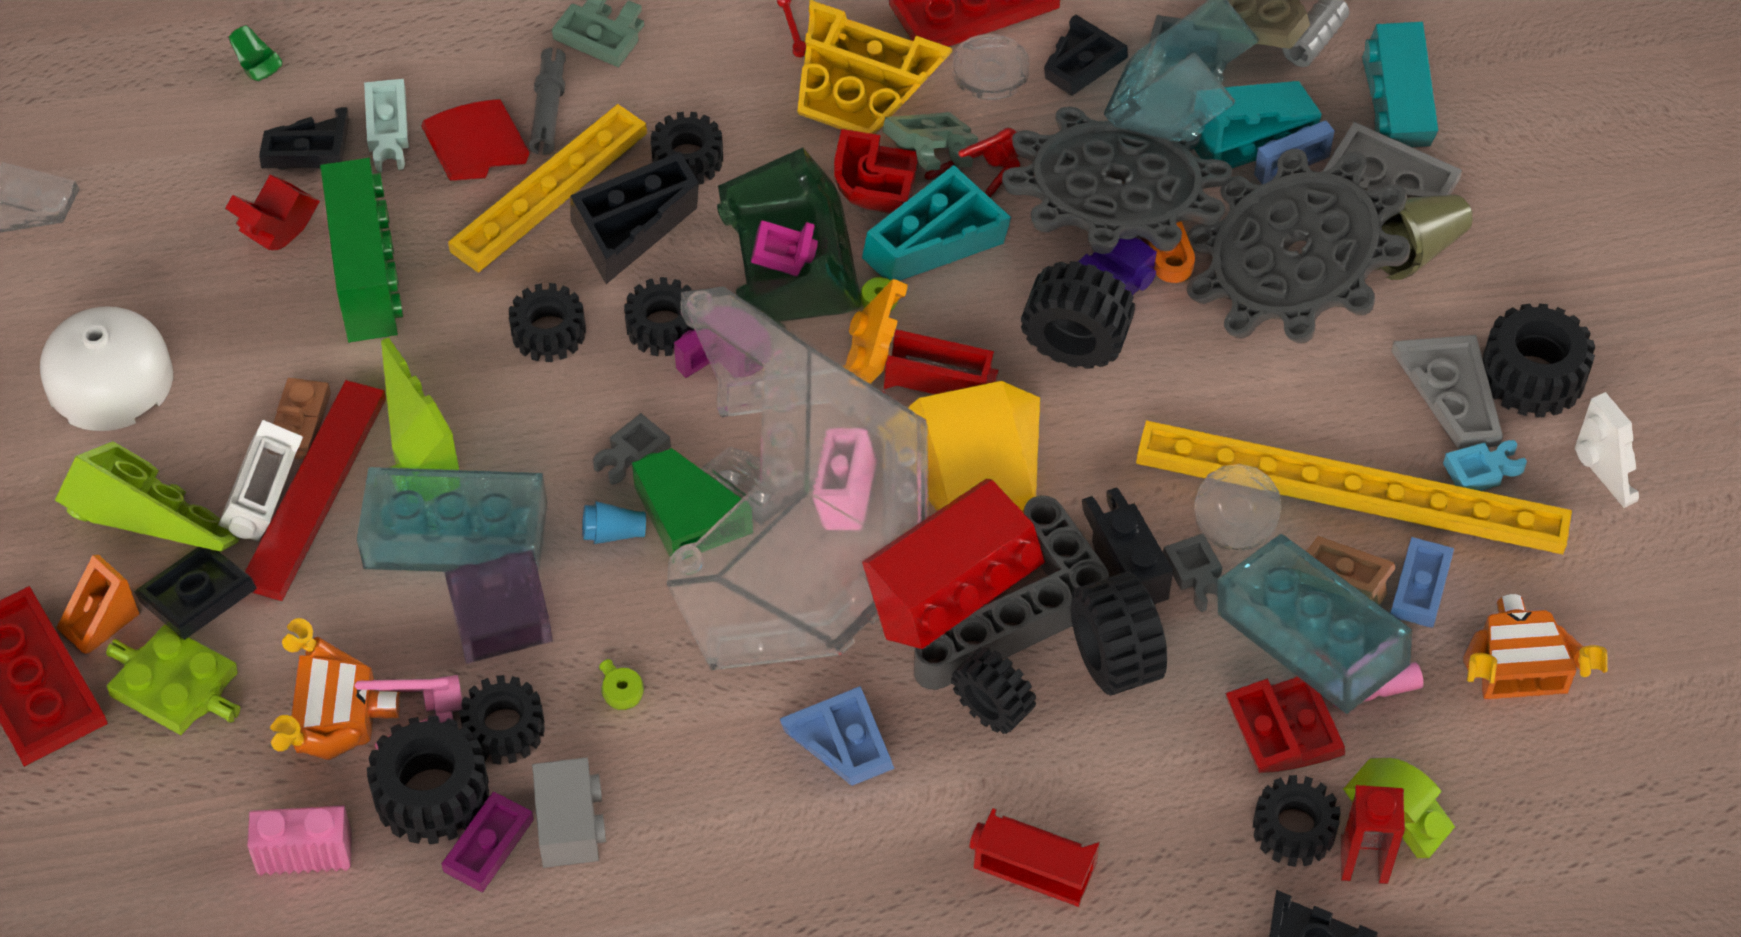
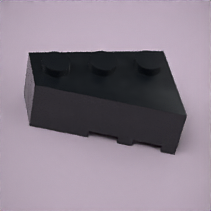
[570,151,699,284]

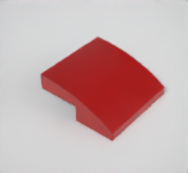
[421,99,530,181]
[1225,672,1345,773]

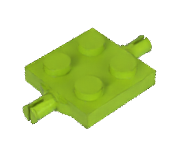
[106,624,241,735]

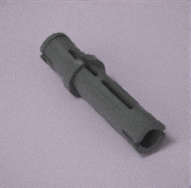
[529,48,566,155]

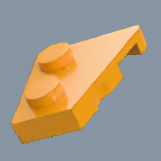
[846,279,908,392]

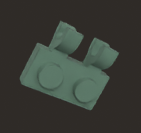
[551,0,644,68]
[882,112,978,171]

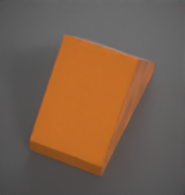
[56,555,139,654]

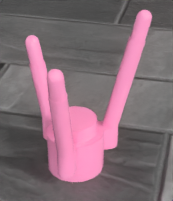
[355,675,463,749]

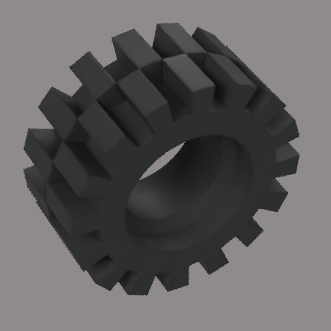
[650,111,723,185]
[624,277,700,356]
[509,283,586,362]
[951,647,1036,734]
[460,675,545,764]
[1252,775,1341,867]

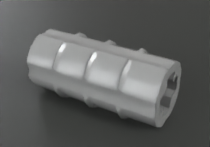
[1282,0,1350,67]

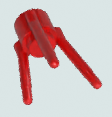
[924,127,1021,197]

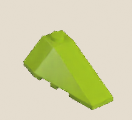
[381,337,462,503]
[55,441,240,552]

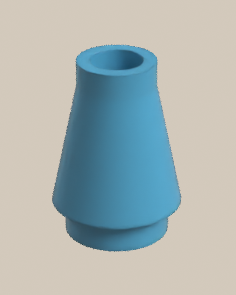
[582,501,646,545]

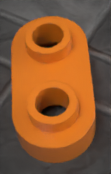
[1141,221,1195,283]

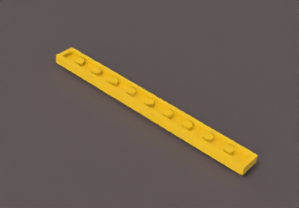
[1136,420,1572,555]

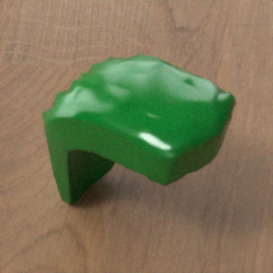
[228,25,283,81]

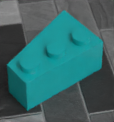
[1362,21,1439,147]
[1192,81,1322,169]
[862,165,1012,281]

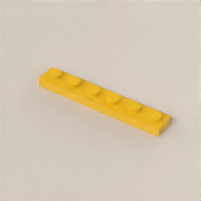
[448,104,647,273]

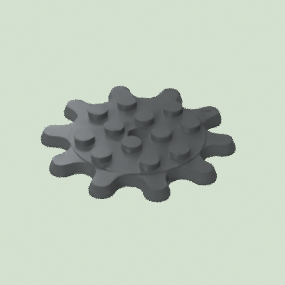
[1002,104,1232,254]
[1187,149,1410,344]

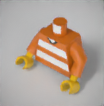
[1463,594,1608,699]
[270,618,400,760]

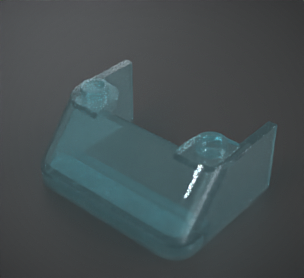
[1104,0,1259,142]

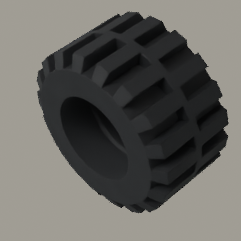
[1021,261,1135,369]
[1482,303,1595,417]
[1071,571,1167,696]
[367,715,489,844]

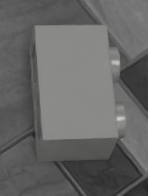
[532,757,606,868]

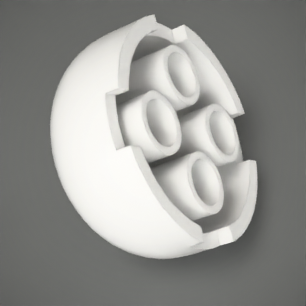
[40,306,173,431]

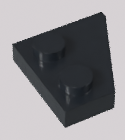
[1044,14,1128,96]
[259,107,349,169]

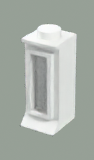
[218,420,303,542]

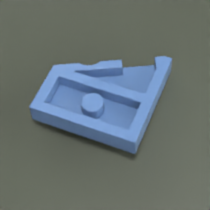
[780,686,894,786]

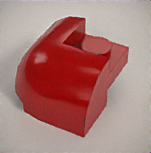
[834,129,919,214]

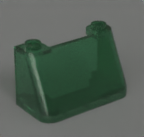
[717,147,862,324]

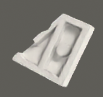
[1575,392,1639,508]

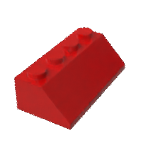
[862,478,1045,649]

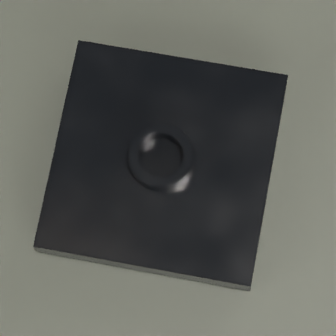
[134,547,257,640]

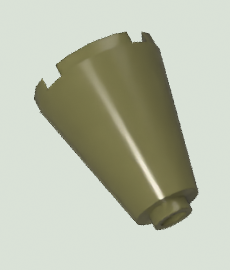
[1375,195,1473,280]

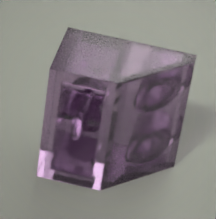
[444,550,553,664]

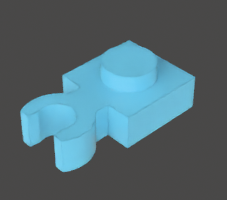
[1443,440,1527,491]

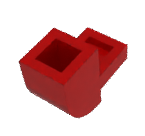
[225,175,320,250]

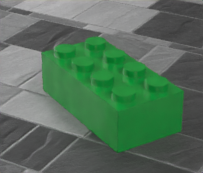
[320,158,403,343]

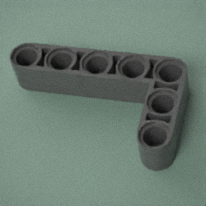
[914,495,1109,690]

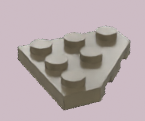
[1192,0,1310,49]

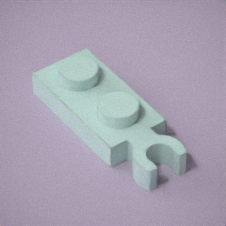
[364,79,409,172]

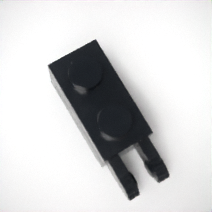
[1081,487,1173,605]

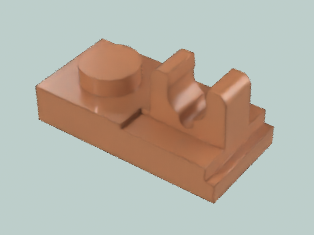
[266,377,331,460]
[1295,536,1395,608]

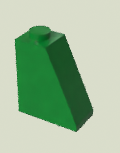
[632,448,754,565]

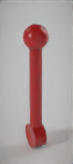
[777,0,806,57]

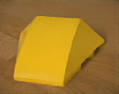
[797,0,953,134]
[877,381,1040,513]

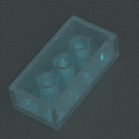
[357,467,547,575]
[1217,533,1412,714]

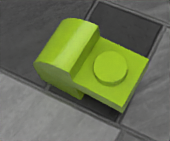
[1343,758,1455,858]

